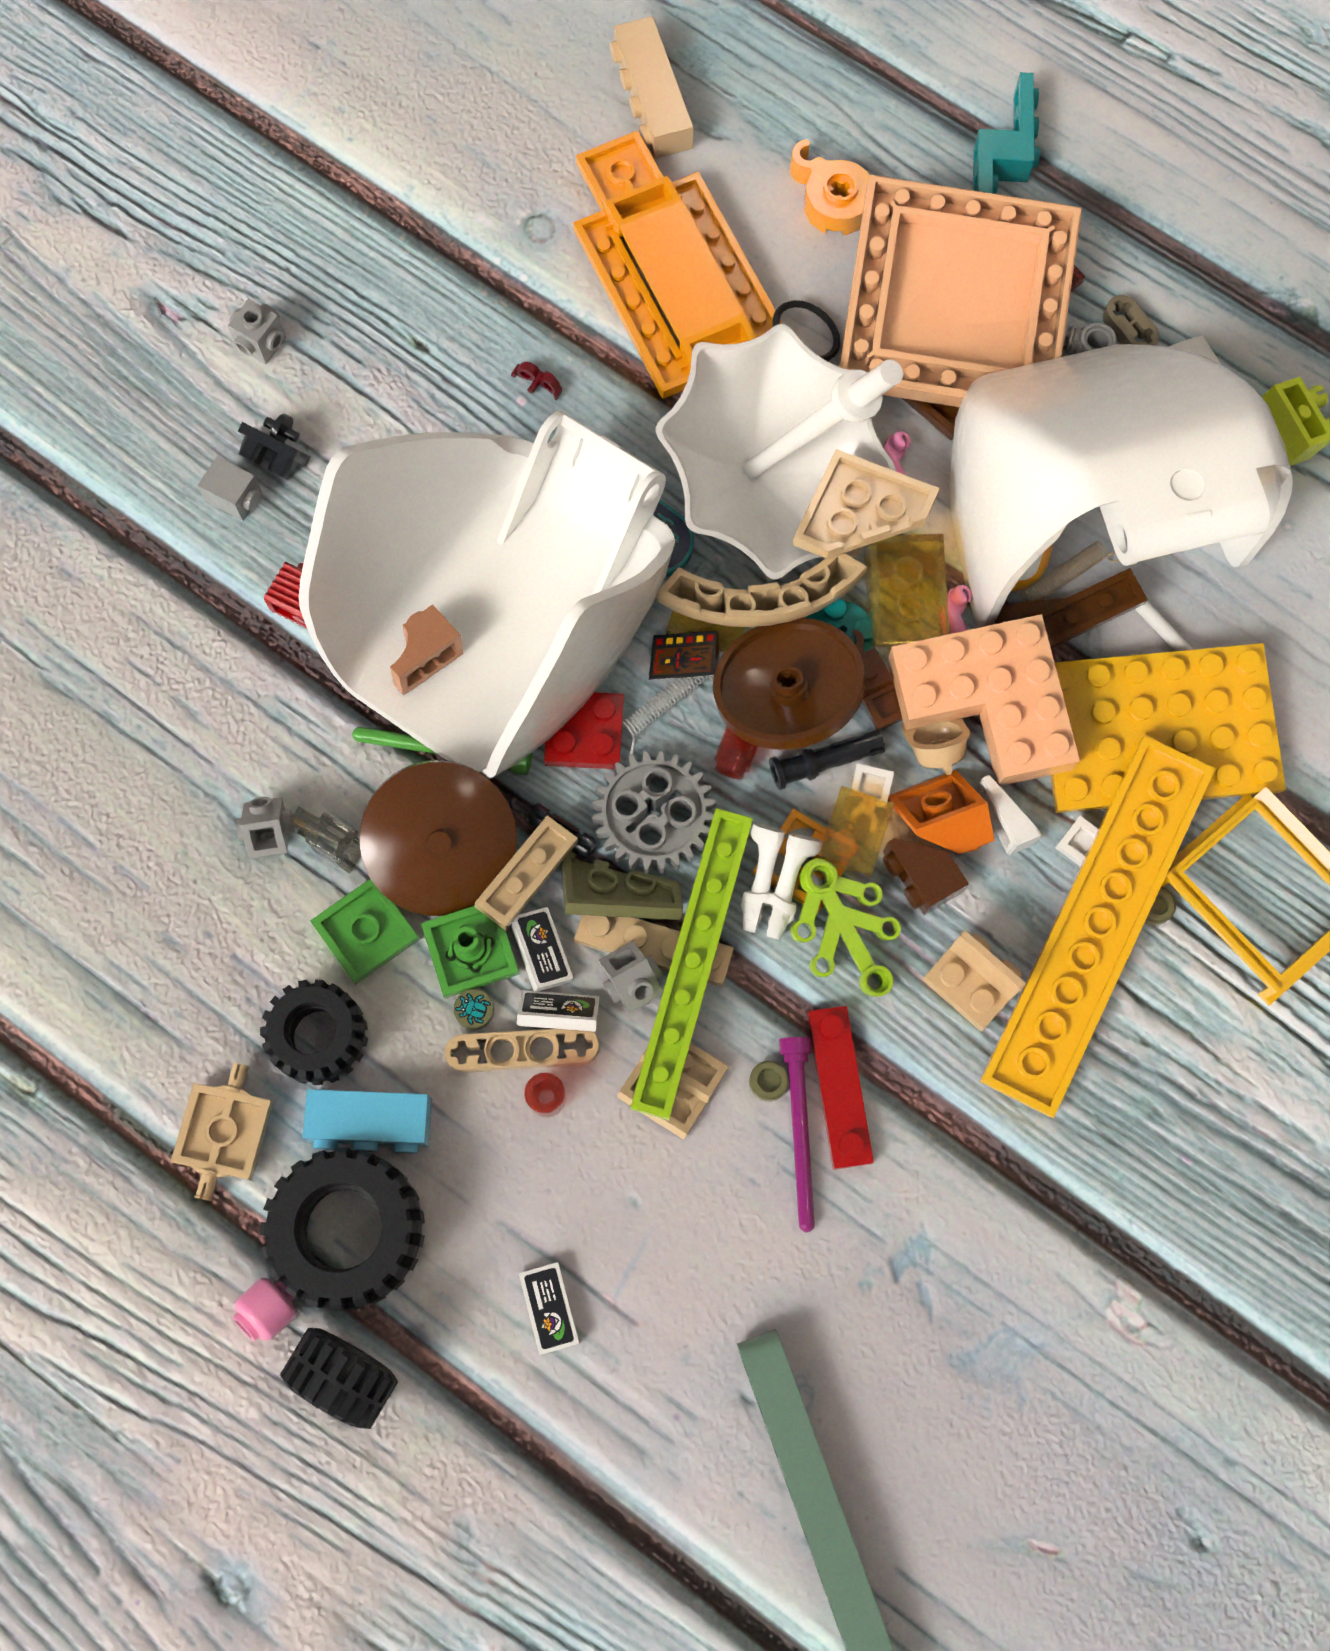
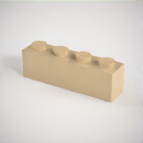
[609,16,693,159]

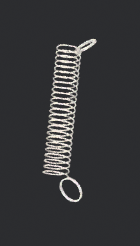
[622,675,713,756]

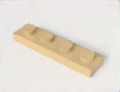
[574,915,734,987]

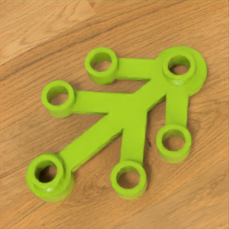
[790,858,901,997]

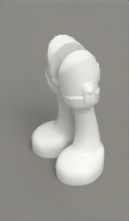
[740,823,823,940]

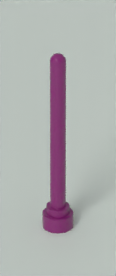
[779,1037,815,1233]

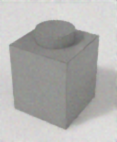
[197,457,262,521]

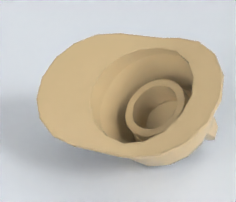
[901,718,971,775]

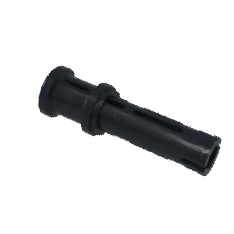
[769,730,885,790]

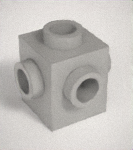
[228,298,286,364]
[236,797,295,859]
[599,940,663,1013]

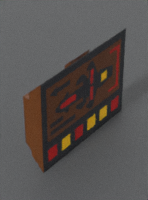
[648,630,719,680]

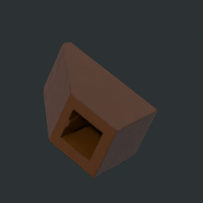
[883,838,969,915]

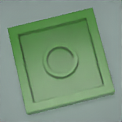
[310,878,420,985]

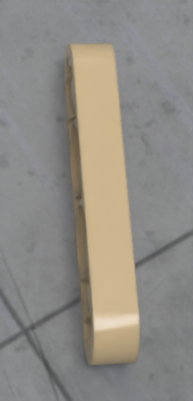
[444,1029,599,1073]

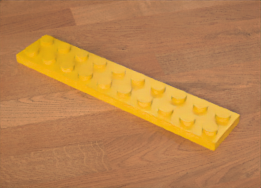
[979,735,1215,1118]

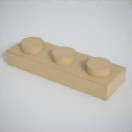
[475,815,578,930]

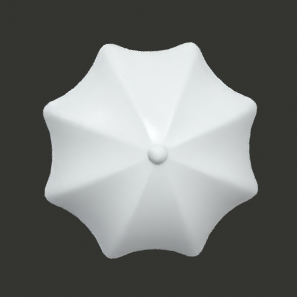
[655,324,903,580]

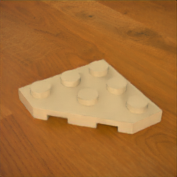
[793,449,940,559]

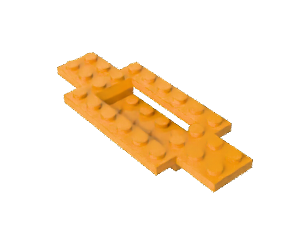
[573,130,783,399]

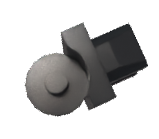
[238,414,310,480]

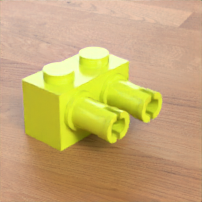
[1261,377,1330,466]

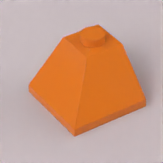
[888,770,995,854]

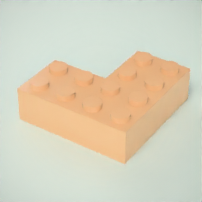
[888,614,1080,786]

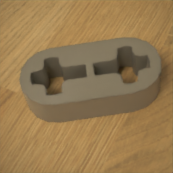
[1103,295,1160,346]

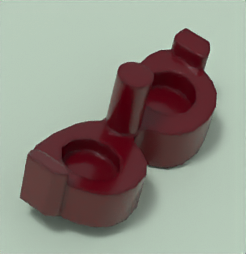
[511,362,563,401]

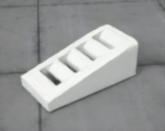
[976,775,1042,856]

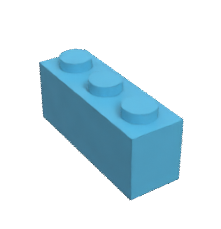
[302,1089,433,1154]

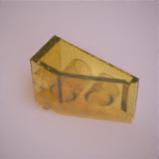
[864,534,949,647]

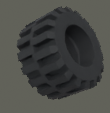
[260,979,368,1085]
[280,1328,398,1429]

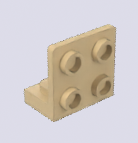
[922,930,1026,1031]

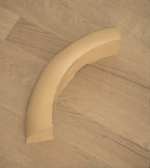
[657,553,867,627]

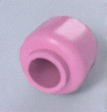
[233,1278,296,1342]

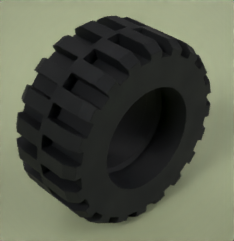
[260,1148,425,1310]

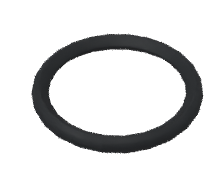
[772,300,840,362]

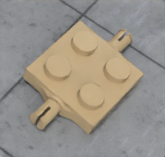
[171,1063,274,1201]

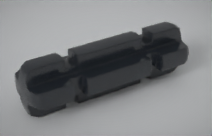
[527,803,597,858]

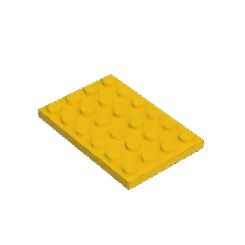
[1050,643,1286,814]

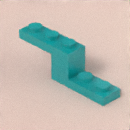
[973,72,1040,194]

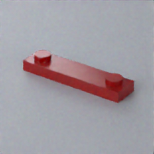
[807,1006,874,1170]

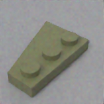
[561,852,683,920]

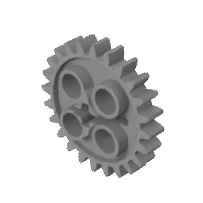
[592,751,716,874]

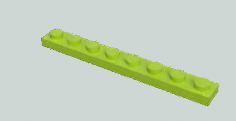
[630,808,753,1121]

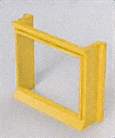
[1161,787,1330,1006]

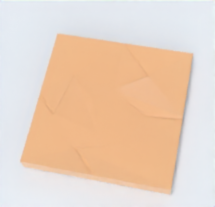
[839,175,1082,407]

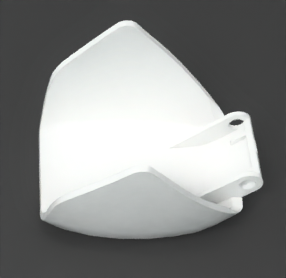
[949,344,1293,628]
[299,411,675,779]

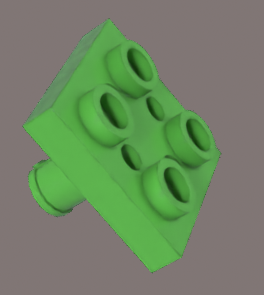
[421,906,520,999]

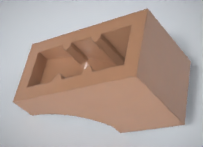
[390,604,463,696]

